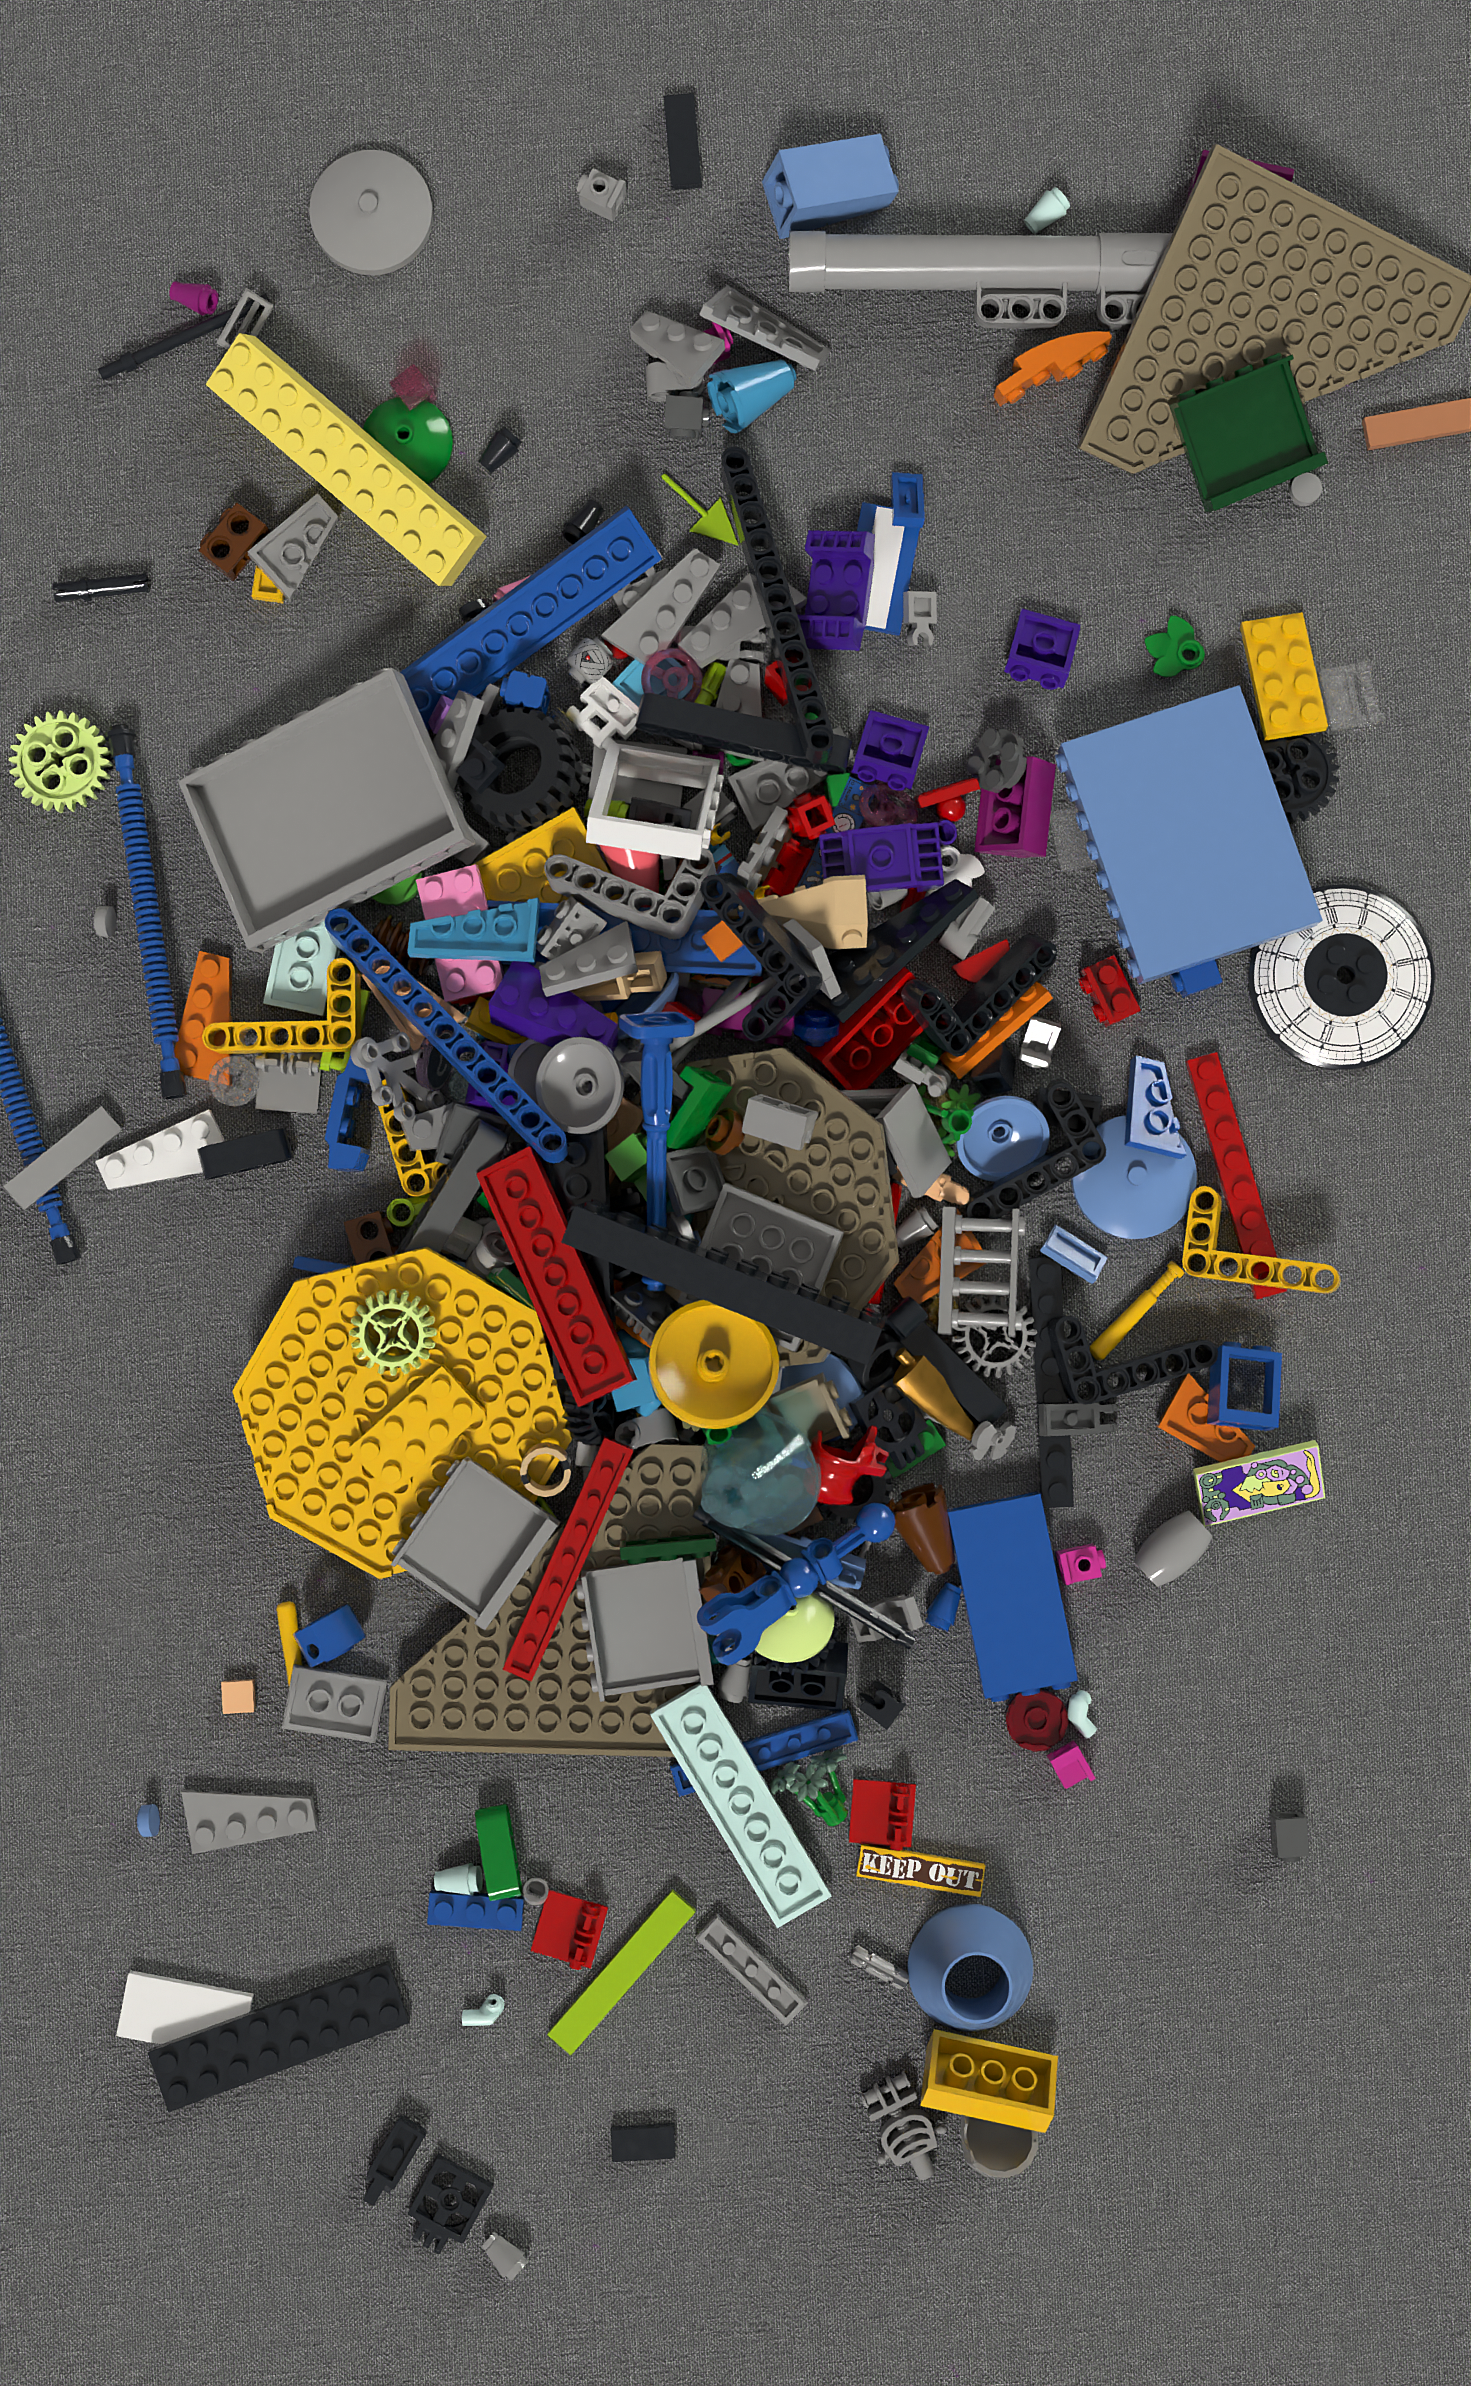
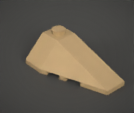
[738,875,868,949]

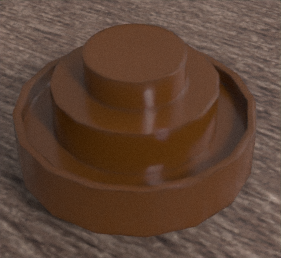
[706,1108,745,1155]

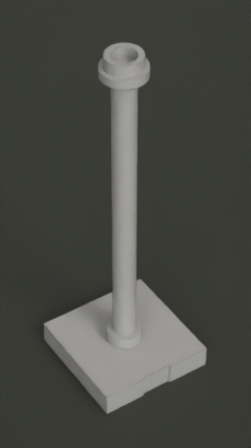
[669,919,842,1052]

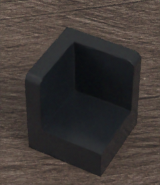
[971,1043,1016,1096]

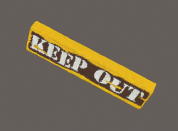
[856,1843,986,1897]

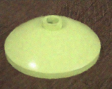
[755,1573,834,1663]

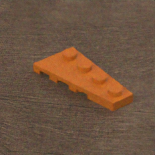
[174,951,232,1086]

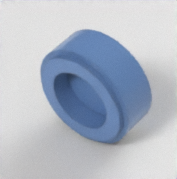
[137,1804,160,1837]

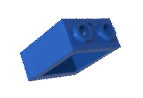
[1207,1342,1282,1431]

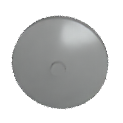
[309,150,433,275]

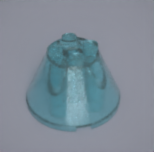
[700,1411,821,1536]

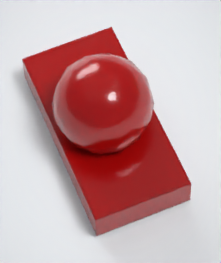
[914,777,980,823]

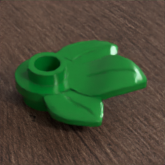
[1144,615,1205,677]

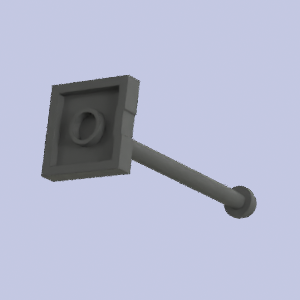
[619,976,753,1106]

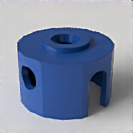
[293,1603,366,1668]

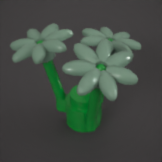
[769,1748,848,1826]

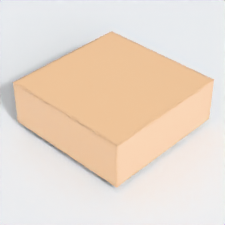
[221,1679,256,1714]

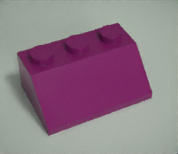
[974,756,1056,858]

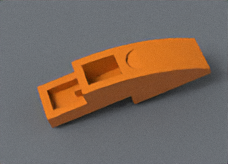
[993,331,1112,407]

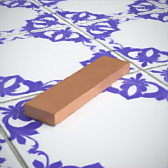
[1362,398,1471,451]

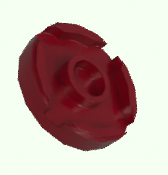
[1005,1688,1068,1752]

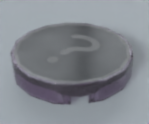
[416,1030,453,1091]

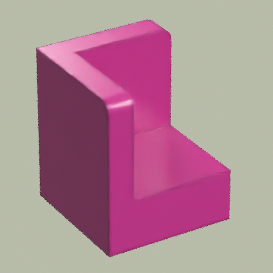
[1046,1740,1096,1789]

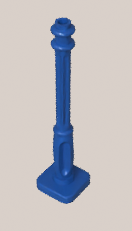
[619,1012,695,1291]

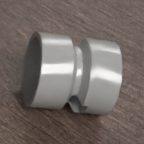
[465,1228,515,1285]

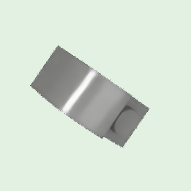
[850,1594,923,1642]

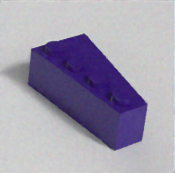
[488,961,618,1053]

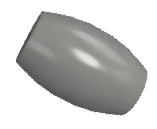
[1133,1510,1213,1587]

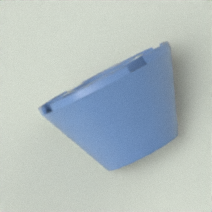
[907,1904,1033,2032]

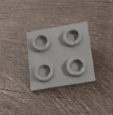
[255,1052,323,1114]

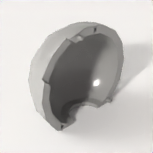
[961,2115,1038,2179]

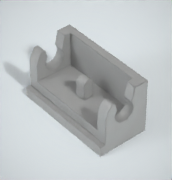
[742,1094,819,1151]

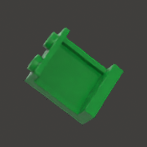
[666,1066,733,1151]

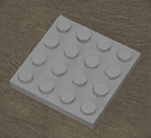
[678,1183,844,1352]

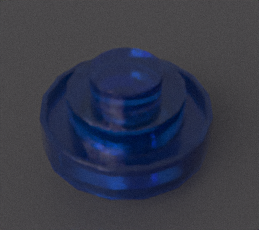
[793,1010,840,1047]

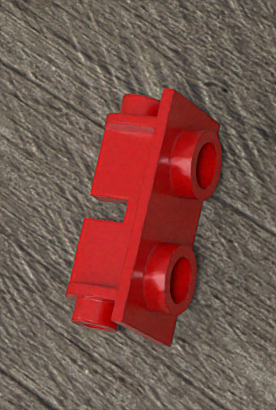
[761,838,814,897]

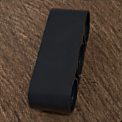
[197,1128,294,1180]

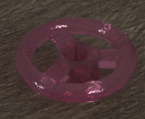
[641,648,702,702]
[859,783,918,827]

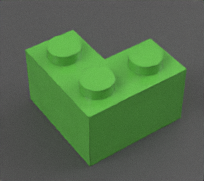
[605,1133,670,1202]

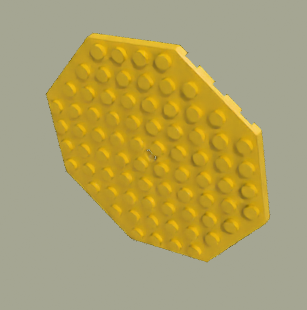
[232,1247,572,1579]

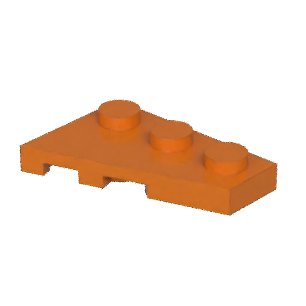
[1156,1374,1255,1462]

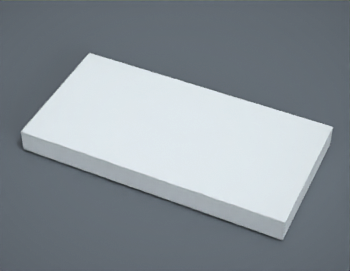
[116,1970,254,2044]

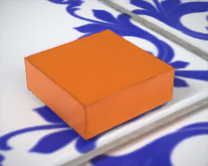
[702,920,744,962]

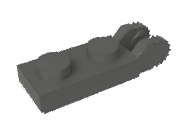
[1038,1402,1118,1436]

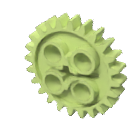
[8,710,113,813]

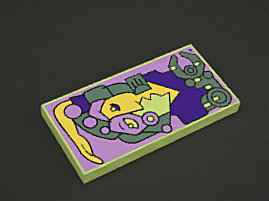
[1193,1440,1325,1527]

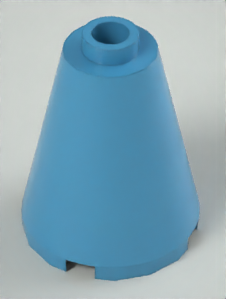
[707,360,796,433]

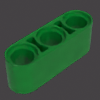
[475,1804,522,1901]

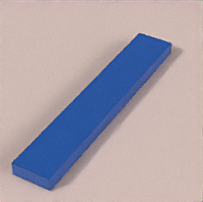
[670,1708,859,1797]

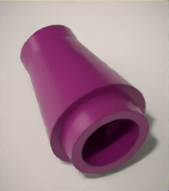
[169,281,218,316]

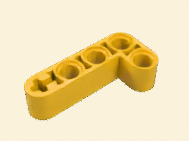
[378,1079,448,1197]

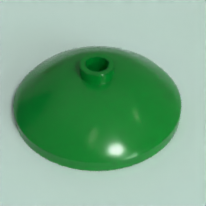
[363,396,453,484]

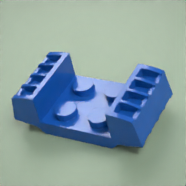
[325,1054,385,1172]

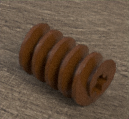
[367,914,434,977]

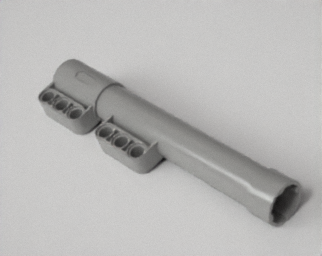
[788,231,1173,329]

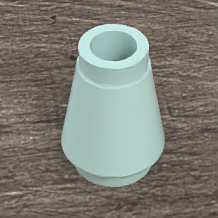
[1023,187,1070,234]
[434,1863,483,1895]

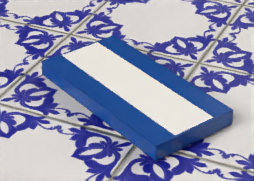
[857,502,920,636]

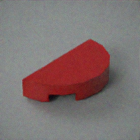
[951,939,1010,983]

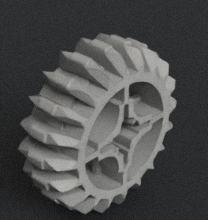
[952,1294,1037,1378]

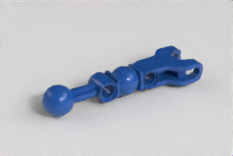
[697,1503,896,1665]

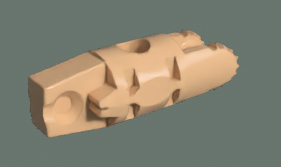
[892,1165,970,1206]

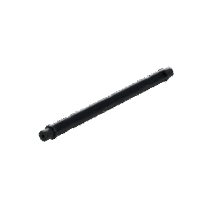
[692,1504,916,1649]

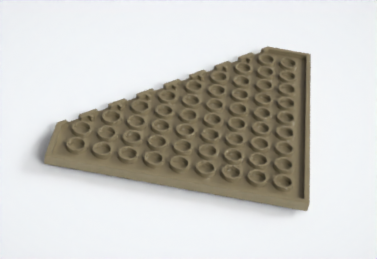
[1077,144,1471,474]
[388,1442,715,1757]

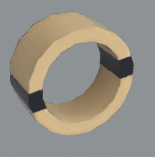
[520,1442,572,1497]

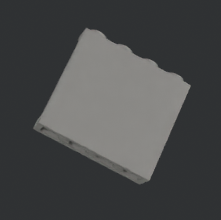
[391,1456,561,1631]
[576,1554,714,1702]

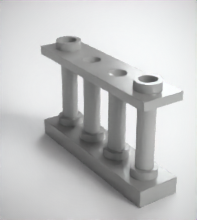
[938,1206,1026,1337]

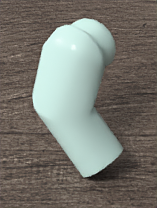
[1067,1690,1097,1739]
[462,1994,505,2026]

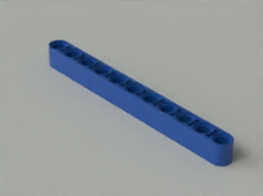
[325,908,568,1163]

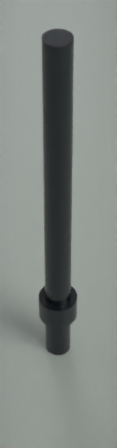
[98,293,270,380]

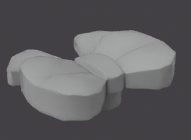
[970,1421,1016,1461]

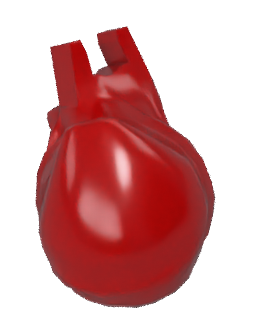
[801,1425,889,1505]

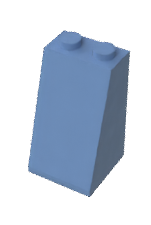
[762,134,899,239]

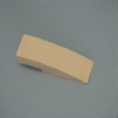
[570,951,667,1001]

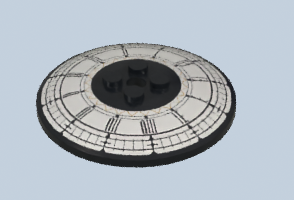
[1247,884,1435,1070]

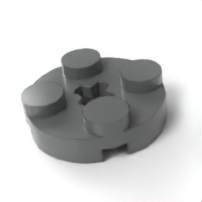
[967,728,1027,793]

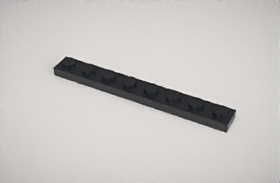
[1028,1257,1074,1508]

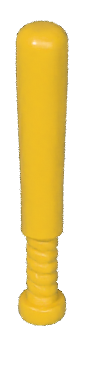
[1089,1261,1185,1361]
[276,1601,303,1687]

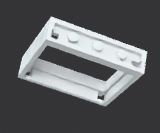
[586,742,724,861]

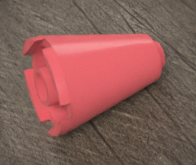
[599,845,660,908]

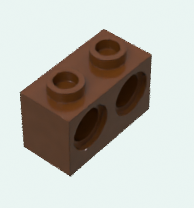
[198,502,270,582]
[343,1211,399,1264]
[698,1544,767,1616]

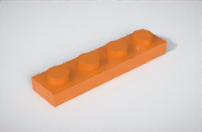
[939,981,1053,1080]

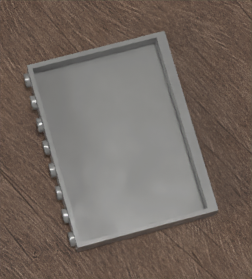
[178,668,476,953]

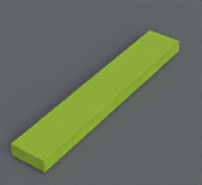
[547,1889,696,2055]

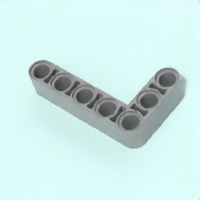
[544,848,716,940]

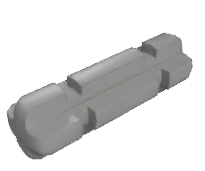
[850,1946,909,1989]

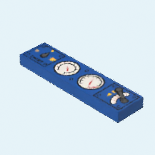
[797,776,877,889]

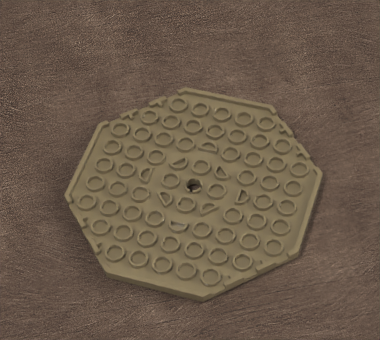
[610,1048,899,1367]

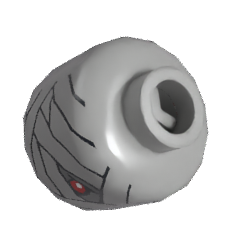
[567,637,613,684]

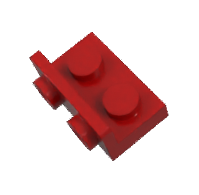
[1078,955,1141,1027]

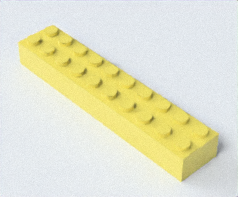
[205,333,487,586]

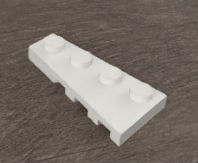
[95,1110,225,1190]

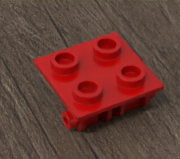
[848,1779,916,1851]
[531,1889,608,1970]

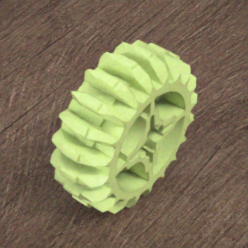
[349,1289,437,1376]

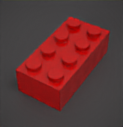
[804,967,923,1090]

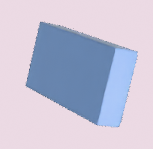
[1040,1224,1108,1284]

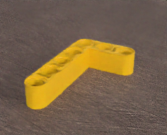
[202,958,361,1054]
[1182,1186,1341,1294]

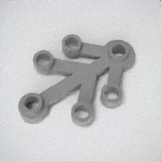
[350,1032,444,1122]

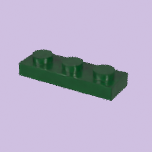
[620,1532,716,1564]

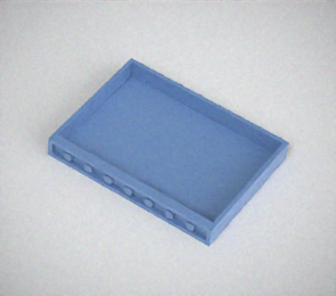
[1055,685,1323,985]

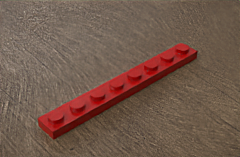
[1185,1052,1287,1300]
[502,1436,634,1682]

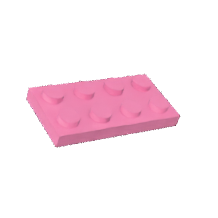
[416,864,504,1002]

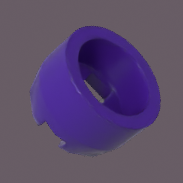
[938,820,957,846]

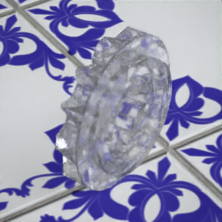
[209,1056,260,1106]

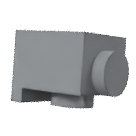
[577,168,627,222]

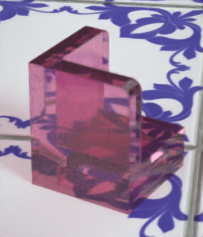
[389,364,437,411]

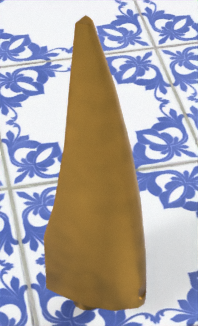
[893,1348,977,1441]

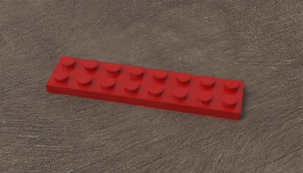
[476,1146,637,1407]

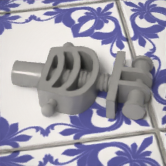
[859,2070,947,2180]

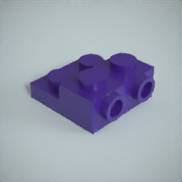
[1004,608,1081,690]
[852,710,929,791]

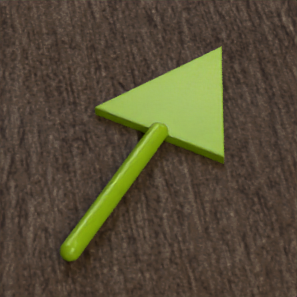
[661,473,739,546]

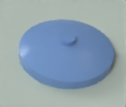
[1071,1115,1197,1239]

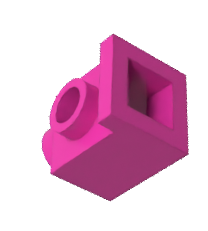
[1056,1543,1106,1585]

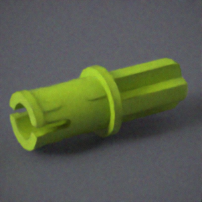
[691,662,727,706]

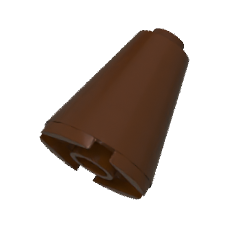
[886,1483,955,1575]

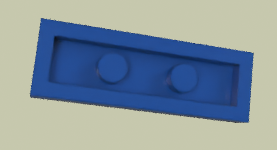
[427,1890,524,1931]

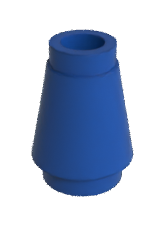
[925,1582,962,1632]

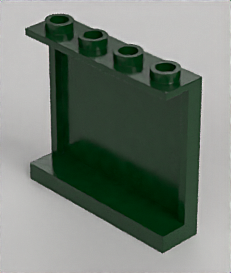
[1169,352,1328,512]

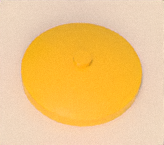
[648,1300,779,1429]

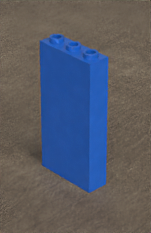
[947,1491,1078,1702]

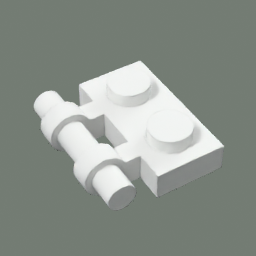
[566,676,639,751]

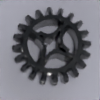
[562,1385,630,1446]

